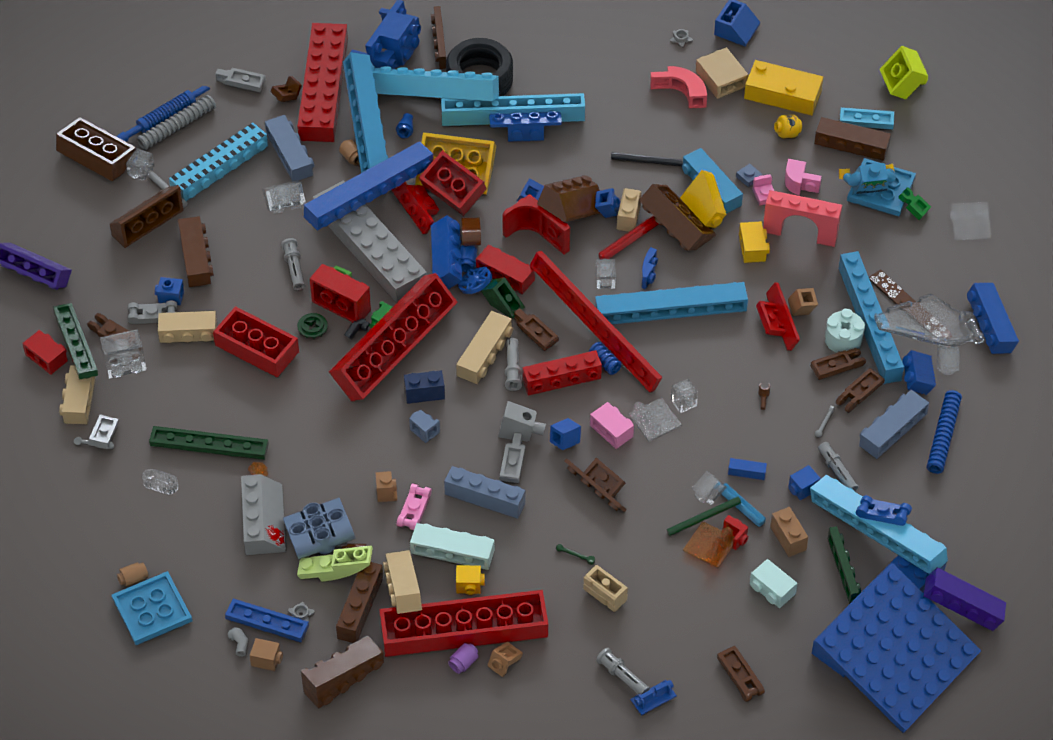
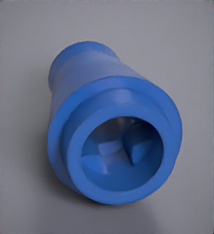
[396,113,413,138]

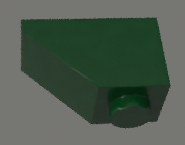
[481,277,525,319]

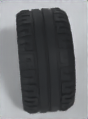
[446,38,513,96]

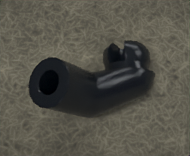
[344,318,370,340]

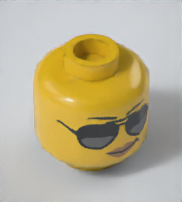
[774,115,802,138]

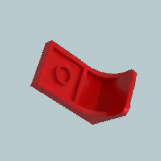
[502,194,570,255]

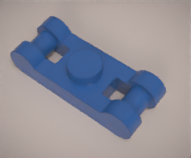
[855,495,912,526]

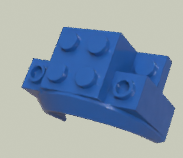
[349,0,421,69]

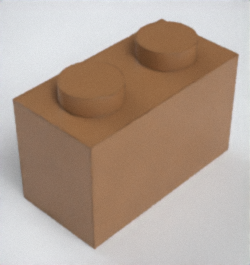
[770,507,808,557]

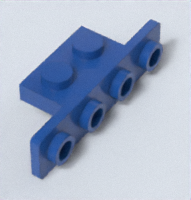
[489,111,562,142]

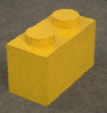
[739,221,770,263]

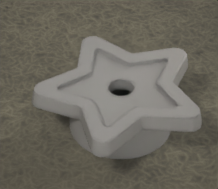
[670,29,693,47]
[288,602,315,622]

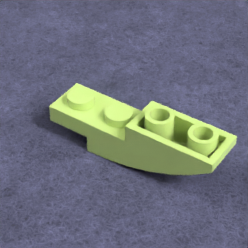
[297,546,373,582]

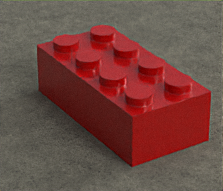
[213,306,299,378]

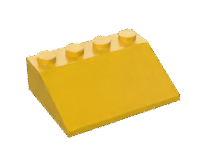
[415,132,496,195]

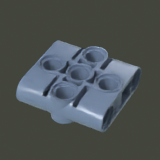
[283,498,356,560]

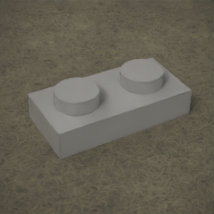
[88,415,119,449]

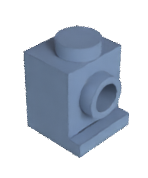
[409,410,440,443]

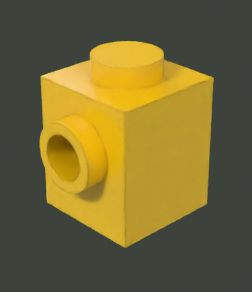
[456,565,485,595]

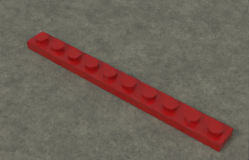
[529,251,663,392]

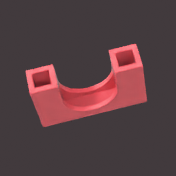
[763,190,842,247]

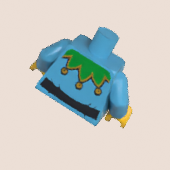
[839,162,896,195]

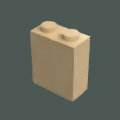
[696,47,749,99]

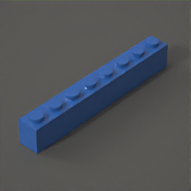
[304,141,433,231]

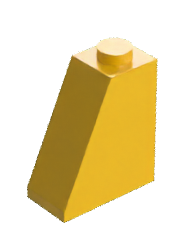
[680,170,727,228]

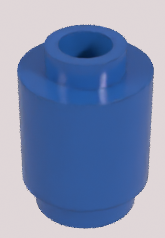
[460,246,478,272]

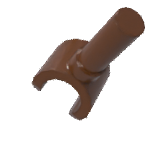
[758,383,771,410]

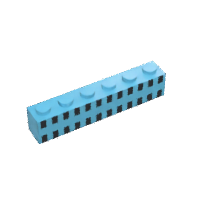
[169,123,268,201]

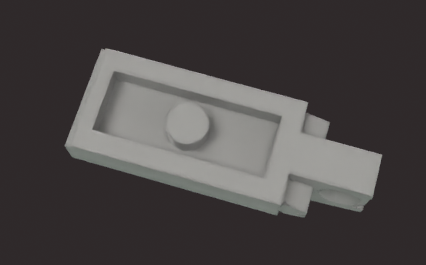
[215,68,266,92]
[499,433,525,483]

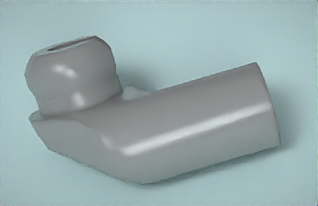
[228,627,248,656]

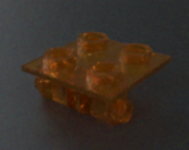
[683,521,734,568]

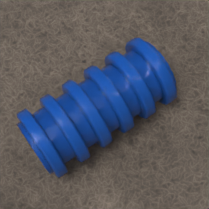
[589,342,622,375]

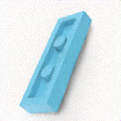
[840,107,894,130]

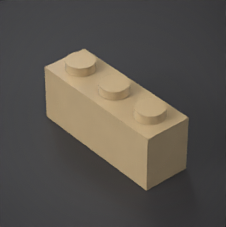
[158,311,217,343]
[59,365,95,424]

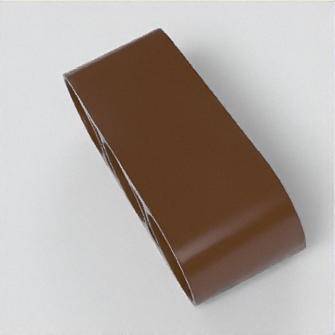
[461,217,481,246]

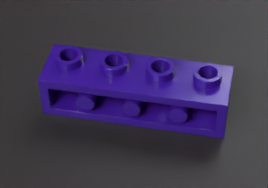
[0,243,72,290]
[924,567,1006,631]

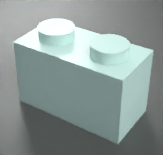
[750,559,798,608]

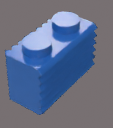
[902,350,936,395]

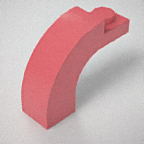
[650,66,707,108]

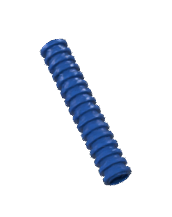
[926,390,962,474]

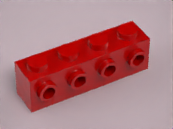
[522,350,602,396]

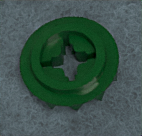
[297,313,328,339]

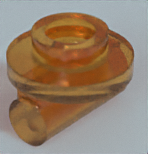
[248,462,268,477]

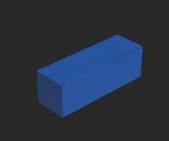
[728,458,767,480]

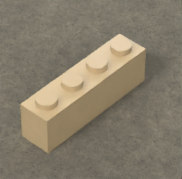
[456,311,513,384]
[383,550,422,614]

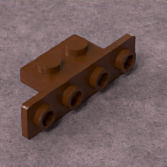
[564,458,627,512]

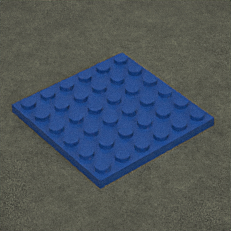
[813,563,981,733]

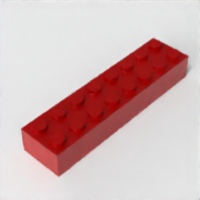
[297,23,348,142]
[329,273,458,401]
[380,590,549,657]

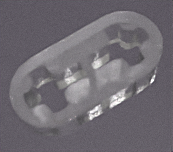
[142,469,178,494]

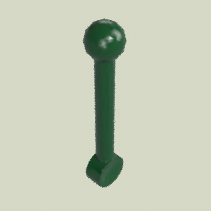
[556,544,595,565]

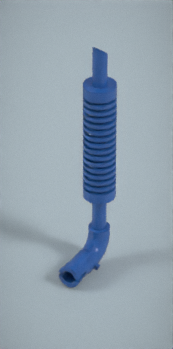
[116,86,210,165]

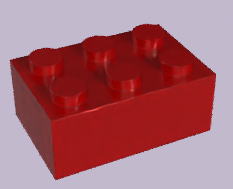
[419,150,487,216]
[310,264,371,322]

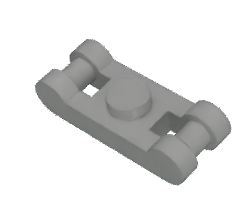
[128,300,177,324]

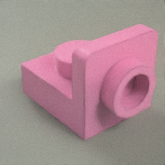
[752,174,774,206]

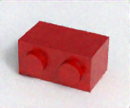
[22,330,68,375]

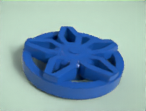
[458,267,492,294]

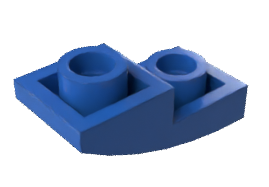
[642,247,658,289]

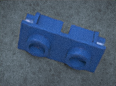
[630,680,677,715]

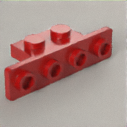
[391,182,439,234]
[756,282,800,351]

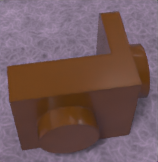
[271,76,302,102]

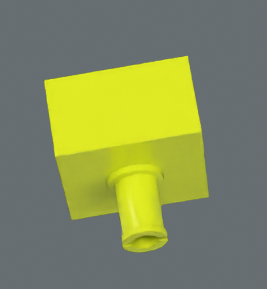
[879,46,928,99]

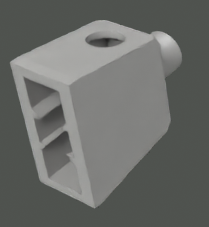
[498,401,546,442]

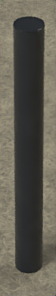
[611,152,683,166]

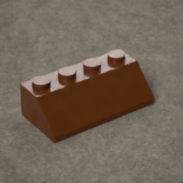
[56,117,136,181]
[537,175,603,222]
[639,184,717,251]
[110,185,184,248]

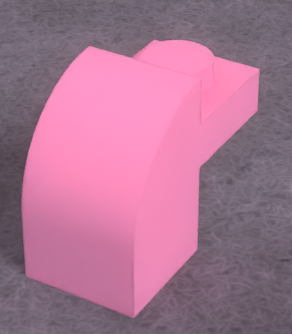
[785,159,822,195]

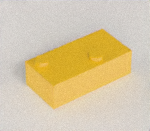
[744,60,824,116]

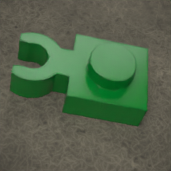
[898,187,931,220]

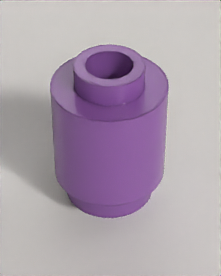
[448,643,478,674]

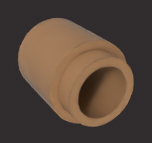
[339,139,360,166]
[117,562,149,588]

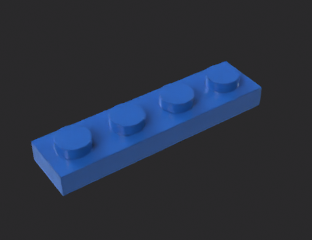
[225,598,309,642]

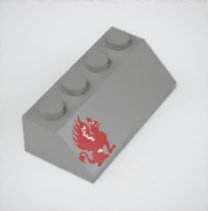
[241,474,286,555]

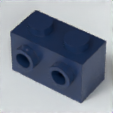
[404,370,445,404]

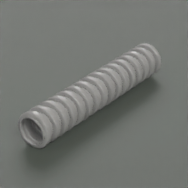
[137,95,216,150]

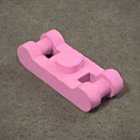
[396,483,432,530]

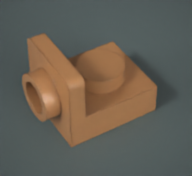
[488,642,523,677]

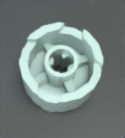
[825,309,865,353]

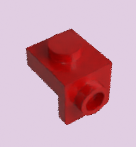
[723,515,749,550]

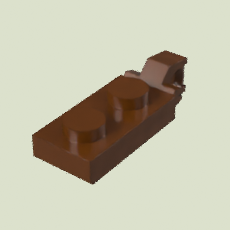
[514,308,559,351]

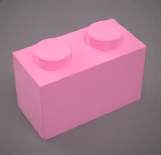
[590,402,634,449]

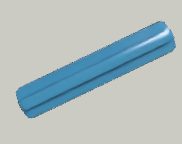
[719,483,766,527]

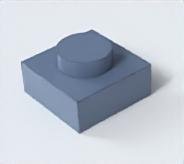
[736,164,762,187]

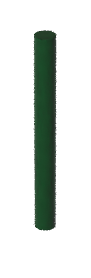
[666,496,741,536]

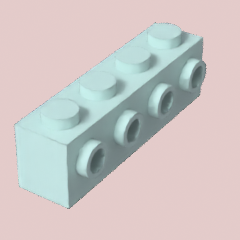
[410,523,495,570]

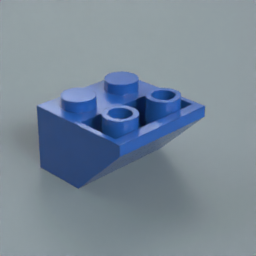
[714,0,760,47]

